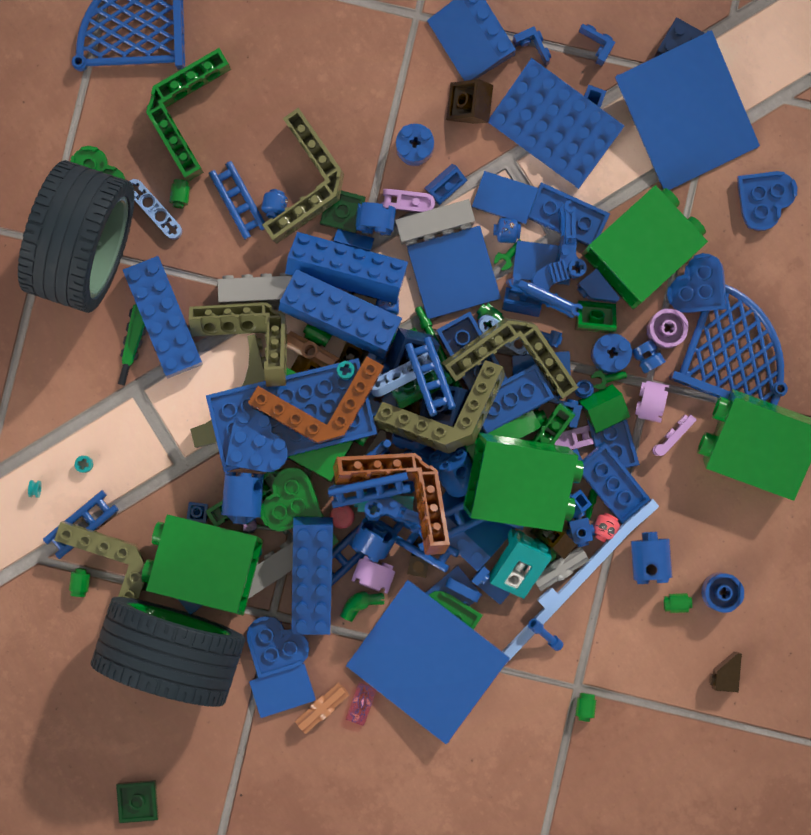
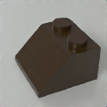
[446,79,493,124]

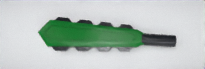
[118,304,147,386]

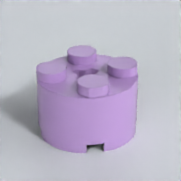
[646,309,688,349]
[635,381,669,423]
[351,556,395,594]

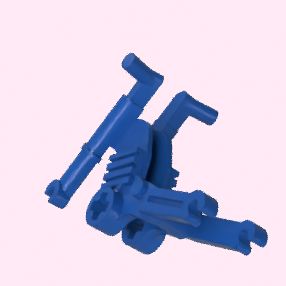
[506,200,587,318]
[328,440,421,528]

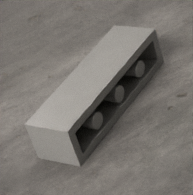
[395,199,475,246]
[218,273,292,304]
[248,540,293,599]

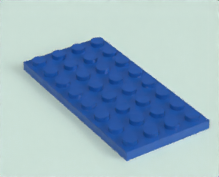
[206,358,377,472]

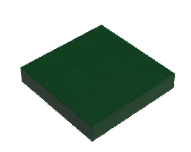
[320,190,366,233]
[116,780,159,823]

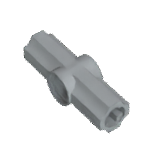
[535,547,590,591]

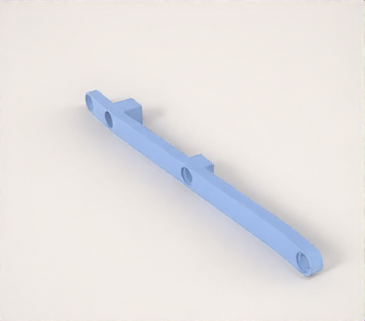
[502,498,659,665]

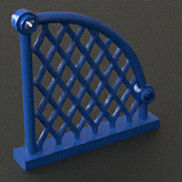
[72,0,185,71]
[669,284,788,405]

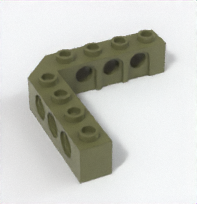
[262,108,344,244]
[188,302,287,387]
[442,318,579,399]
[374,360,505,454]
[54,521,145,599]

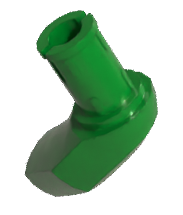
[340,591,385,622]

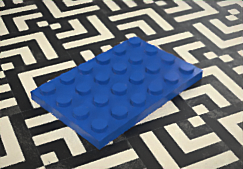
[488,58,625,189]

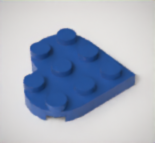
[737,171,798,231]
[667,253,727,313]
[225,410,288,472]
[247,616,310,679]

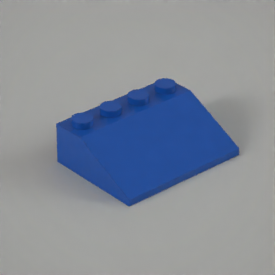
[427,0,516,81]
[442,492,516,572]

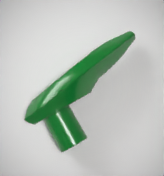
[586,488,597,520]

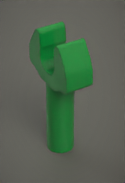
[494,239,521,271]
[590,370,627,390]

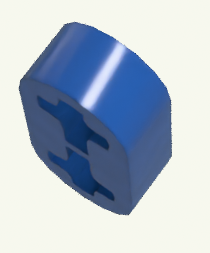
[445,577,481,602]

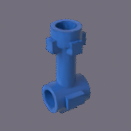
[537,326,563,348]

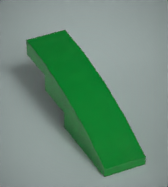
[465,410,541,460]

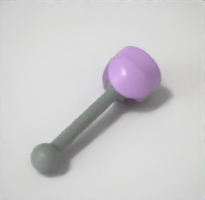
[243,520,289,535]

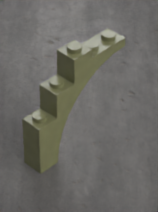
[190,334,266,448]

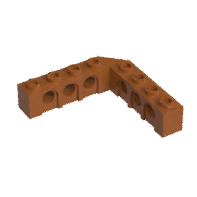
[248,356,384,444]
[333,453,450,555]

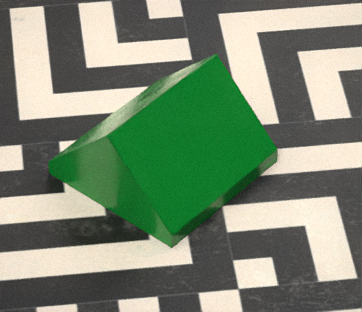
[575,300,617,334]
[578,384,630,434]

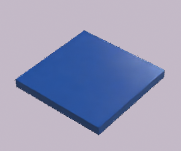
[407,226,501,319]

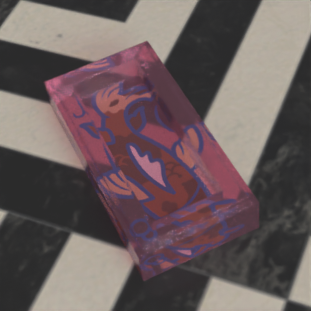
[346,682,377,726]

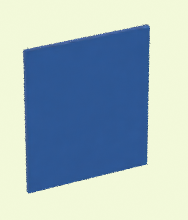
[615,30,760,190]
[346,580,510,744]

